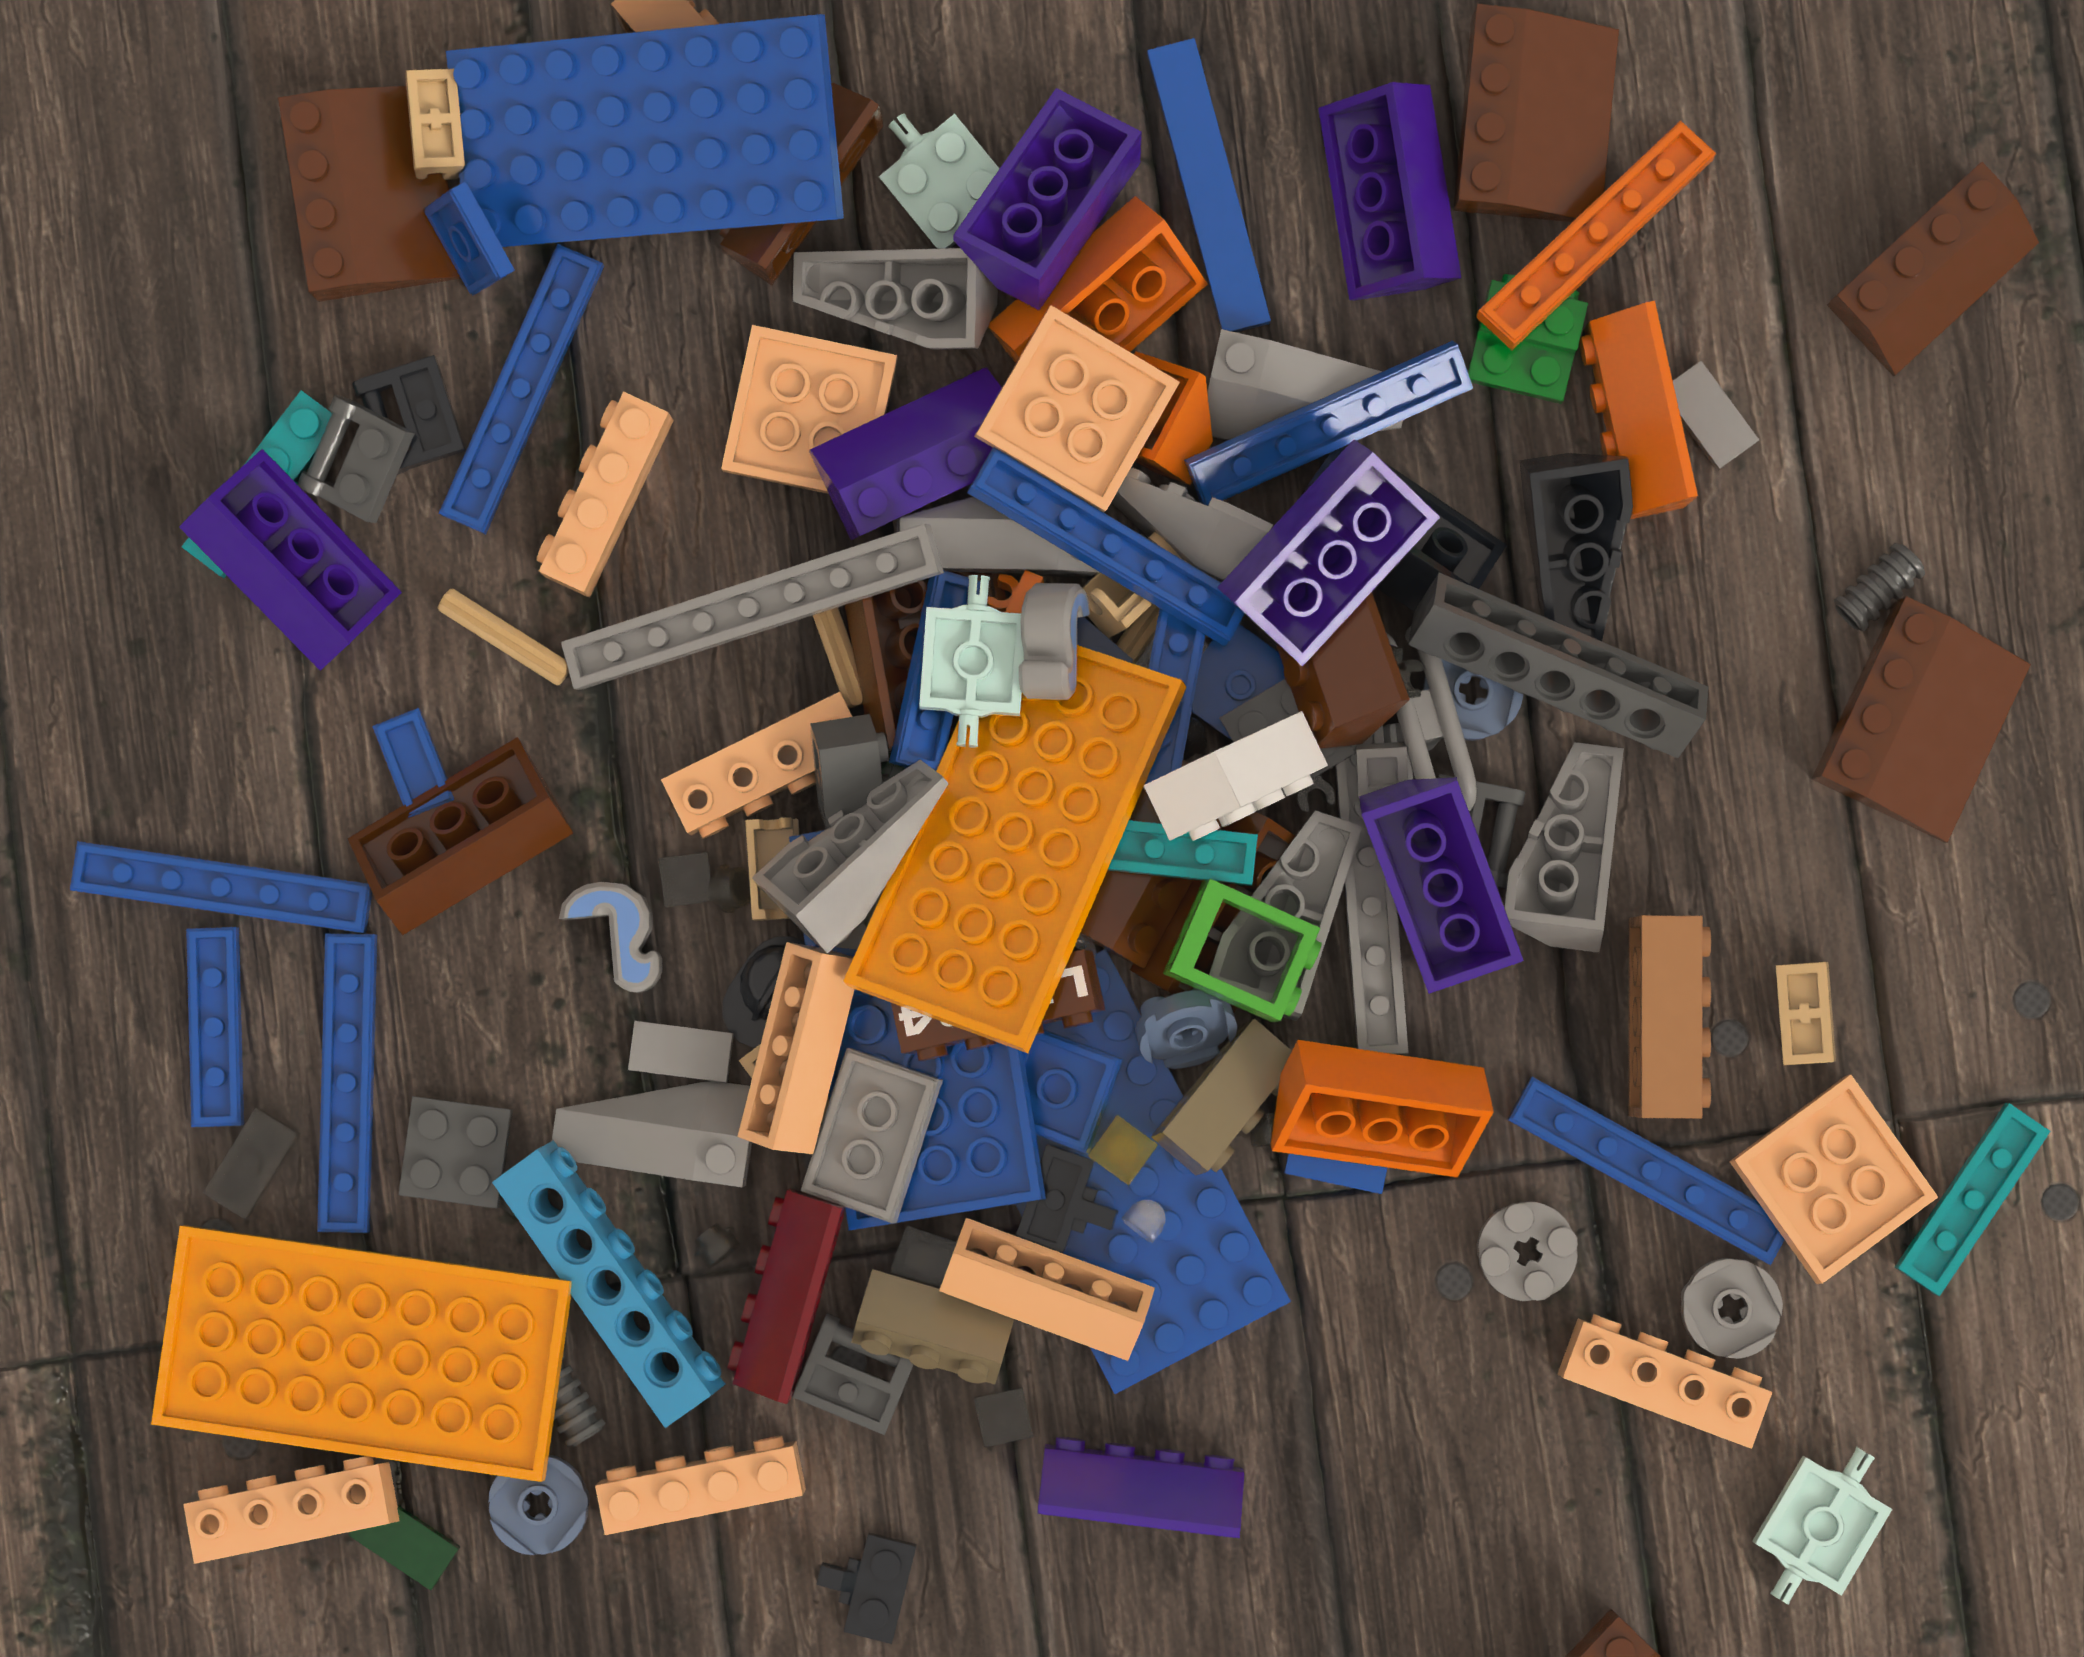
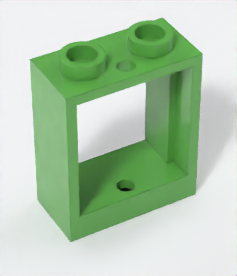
[1163,879,1322,1022]

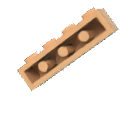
[537,391,674,598]
[661,692,853,839]
[737,942,855,1154]
[939,1218,1155,1361]
[1558,1314,1772,1449]
[595,1436,806,1535]
[183,1456,400,1564]

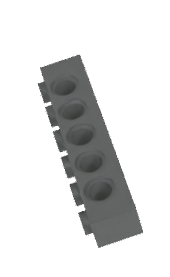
[1408,573,1709,758]

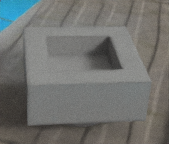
[1356,742,1408,797]

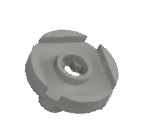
[1477,1201,1578,1301]
[1681,1258,1783,1359]

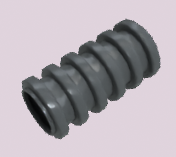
[1834,543,1925,632]
[554,1354,605,1447]

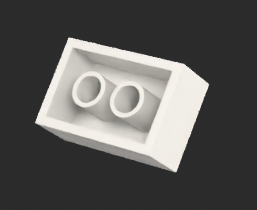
[1143,711,1328,841]

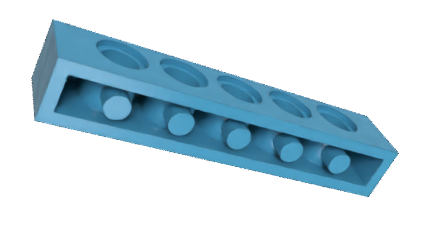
[492,1140,725,1428]

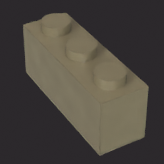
[1151,1018,1292,1175]
[851,1269,1014,1385]

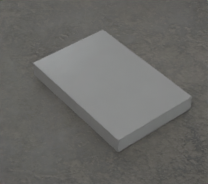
[801,1048,943,1223]

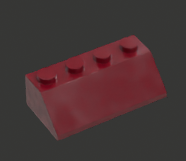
[727,1188,846,1404]

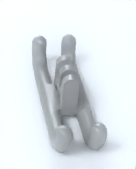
[1386,626,1477,811]

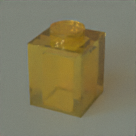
[1088,1114,1158,1186]

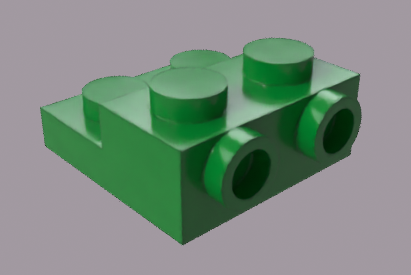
[1468,274,1588,404]

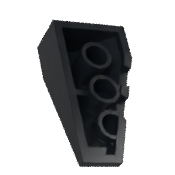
[1519,453,1633,641]

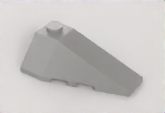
[793,248,998,349]
[1207,329,1403,441]
[1111,467,1273,583]
[897,496,1101,578]
[1505,742,1624,952]
[752,759,949,954]
[1209,810,1363,1021]
[552,1081,752,1187]

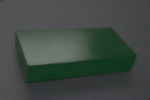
[348,1504,460,1591]

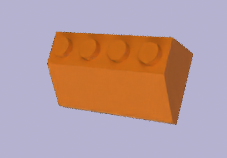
[988,196,1208,363]
[1579,301,1698,519]
[1270,1040,1494,1178]

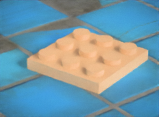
[974,305,1180,513]
[721,325,898,494]
[1729,1075,1938,1284]

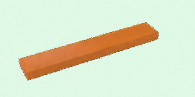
[1476,120,1716,350]

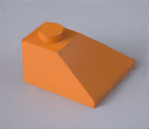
[1134,351,1213,485]

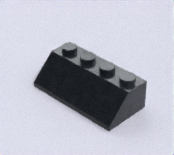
[1300,444,1507,611]

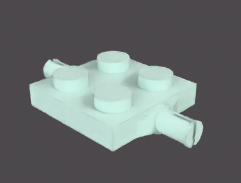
[879,113,999,249]
[919,575,1024,748]
[1752,1447,1892,1605]

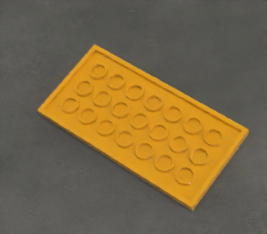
[843,645,1186,1054]
[151,1225,572,1482]

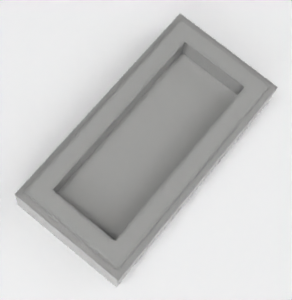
[1673,361,1759,471]
[628,1021,734,1083]

